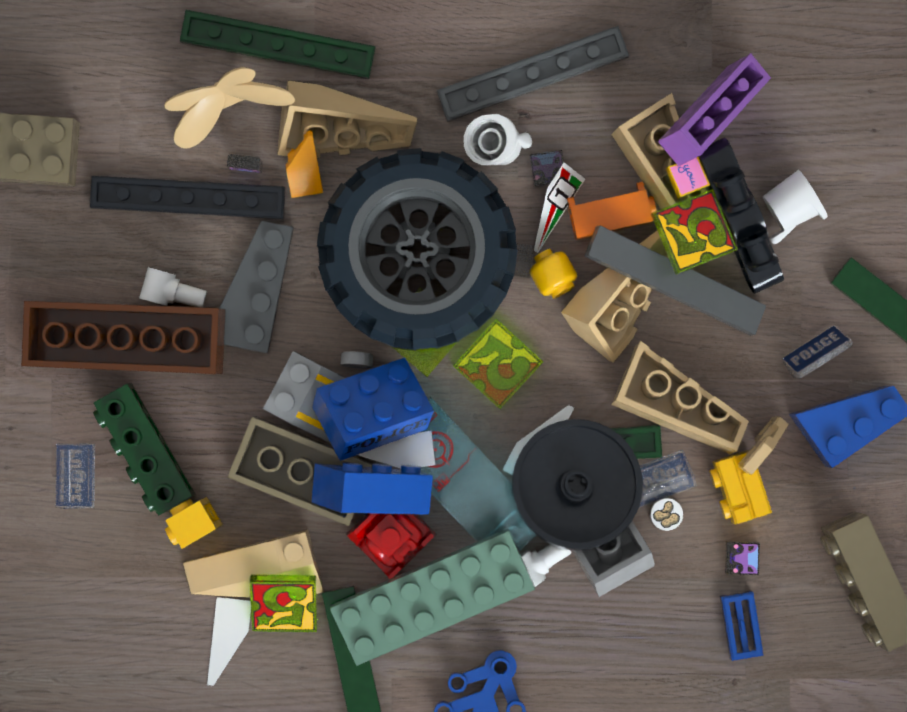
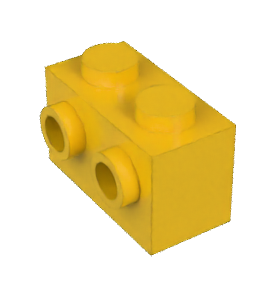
[165,497,223,549]

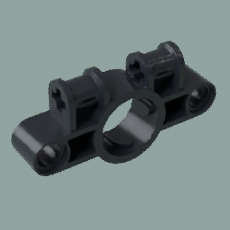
[698,137,784,294]

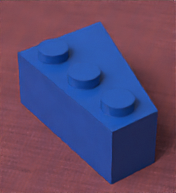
[789,386,907,468]
[311,463,433,515]

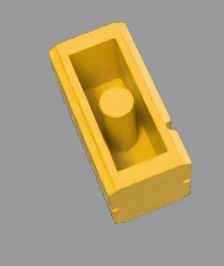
[709,450,772,524]

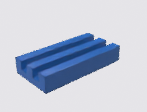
[720,591,764,661]

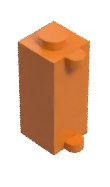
[567,181,657,240]

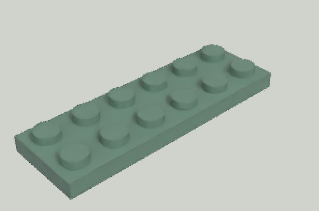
[330,528,535,666]

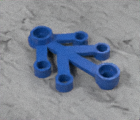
[434,650,526,712]

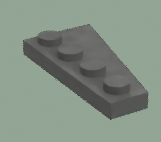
[220,221,294,353]

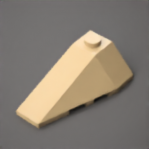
[277,81,417,158]
[561,227,674,363]
[183,529,324,600]

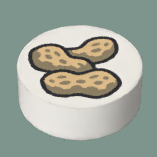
[650,498,683,531]

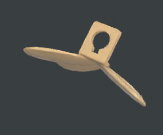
[164,67,295,149]

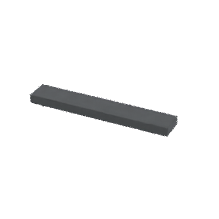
[437,26,629,122]
[584,225,766,336]

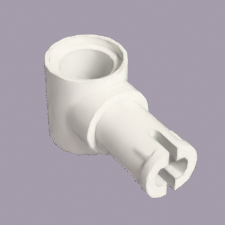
[139,267,207,308]
[521,544,571,587]

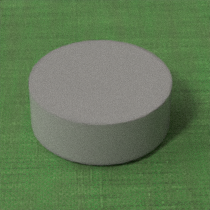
[340,351,373,369]

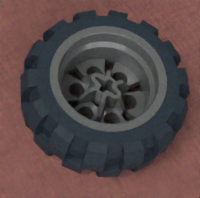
[317,148,518,351]

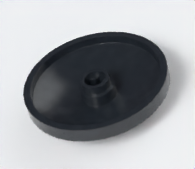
[512,419,643,550]

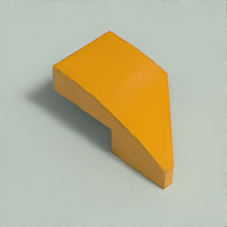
[286,130,323,198]

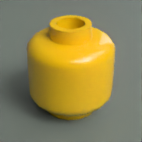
[529,249,578,299]

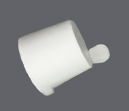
[464,114,532,165]
[762,170,828,244]

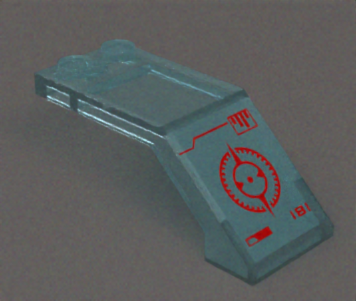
[421,397,536,551]

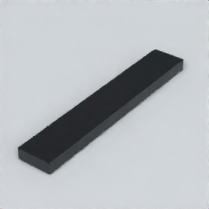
[90,176,285,220]

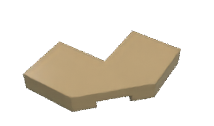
[738,416,789,475]

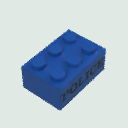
[312,358,434,461]

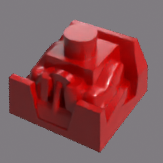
[346,513,437,579]

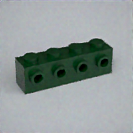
[93,383,196,516]

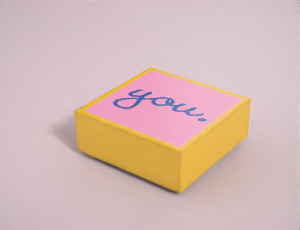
[666,157,710,199]

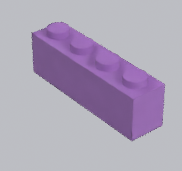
[658,53,771,166]

